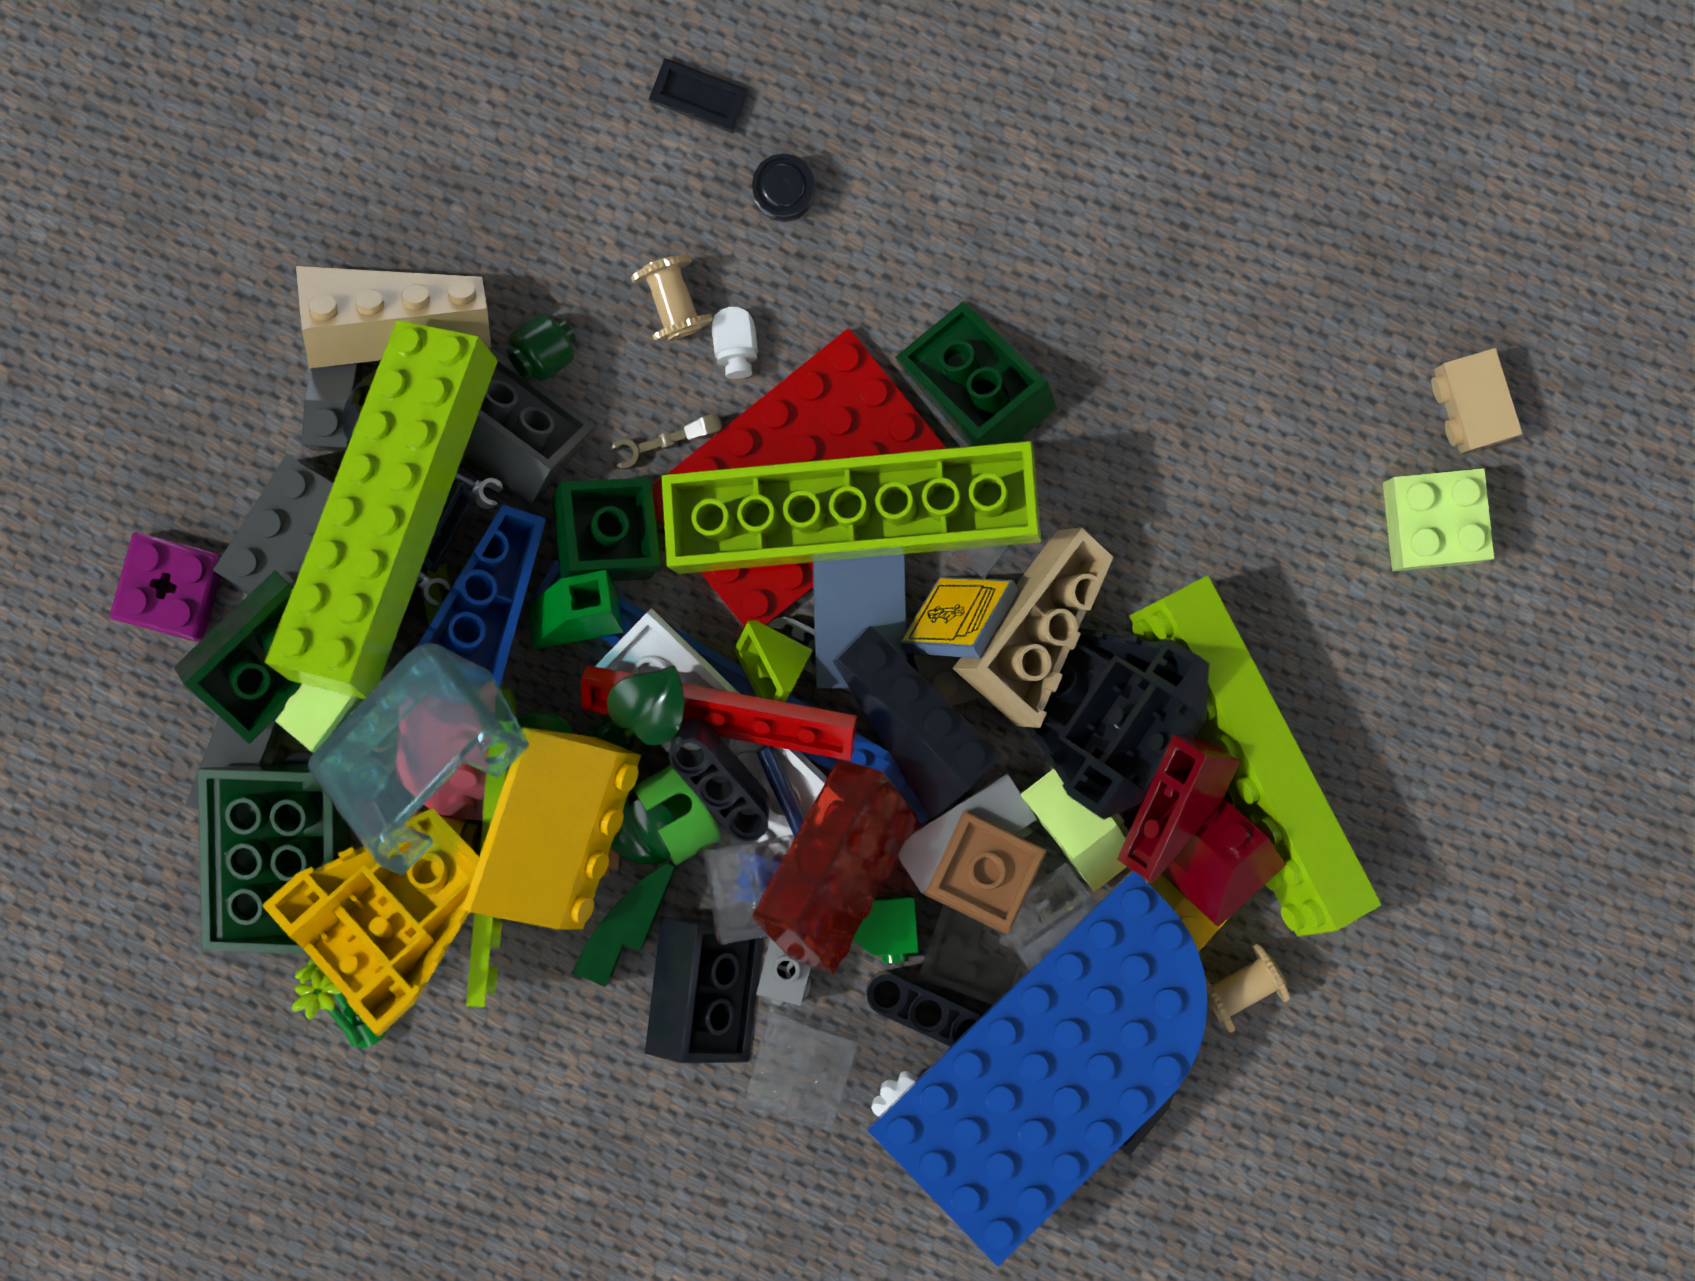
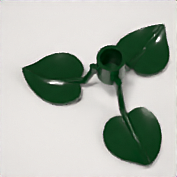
[503,666,684,864]

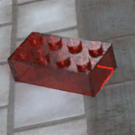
[751,759,918,974]

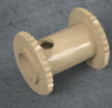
[631,255,713,342]
[1205,944,1290,1033]

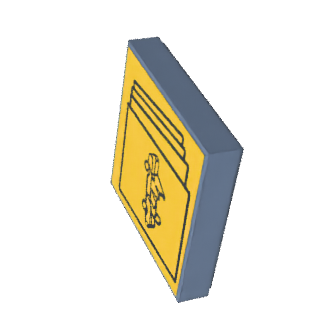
[900,577,1019,658]

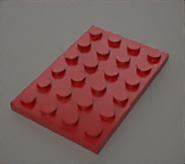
[652,328,947,627]

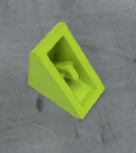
[734,620,813,702]

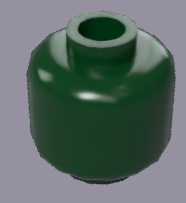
[506,314,576,381]

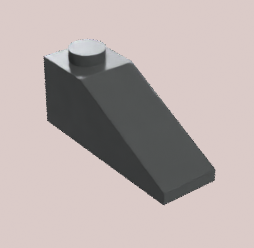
[301,362,363,453]

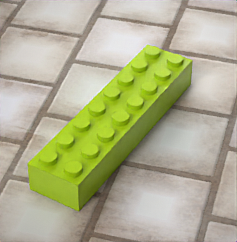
[265,320,498,701]
[662,441,1041,574]
[1129,575,1382,937]

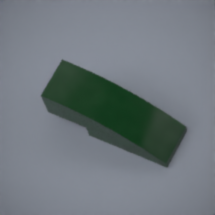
[572,861,677,987]

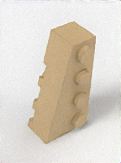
[296,266,491,369]
[953,527,1113,728]

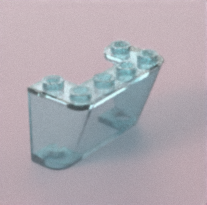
[308,644,530,875]

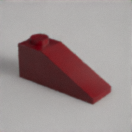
[1117,735,1240,882]

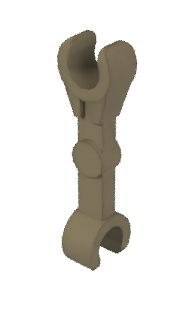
[611,414,723,469]

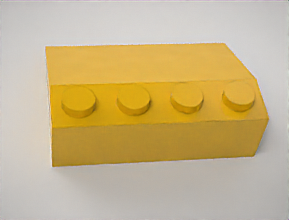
[463,727,641,930]

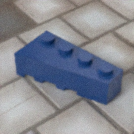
[400,504,546,693]

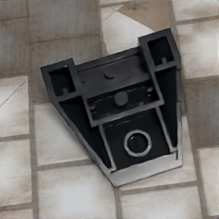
[1026,628,1209,820]

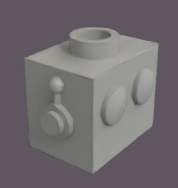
[756,927,818,1006]

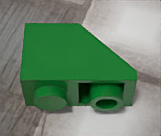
[528,570,623,650]

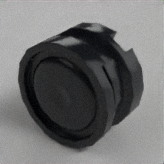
[752,153,815,222]

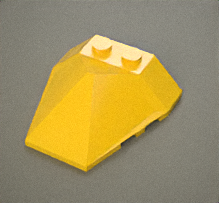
[262,808,479,1037]

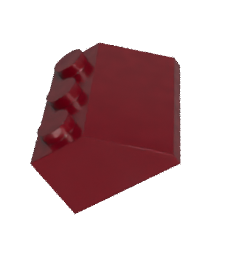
[1161,798,1286,928]

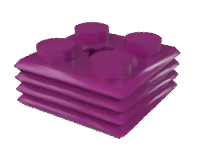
[110,532,222,642]

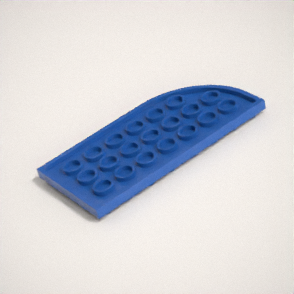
[867,870,1207,1267]

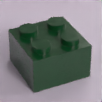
[552,477,661,581]

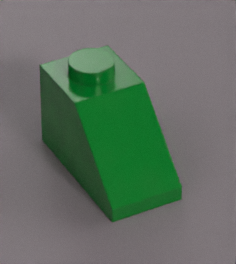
[823,895,918,963]

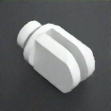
[712,307,758,379]

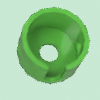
[632,764,722,866]

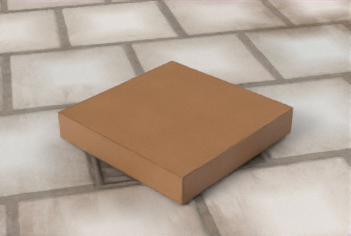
[924,810,1047,935]

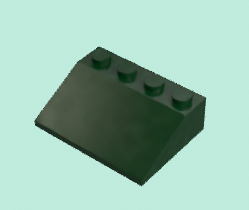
[198,763,351,955]

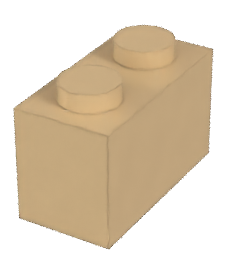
[1431,348,1523,455]

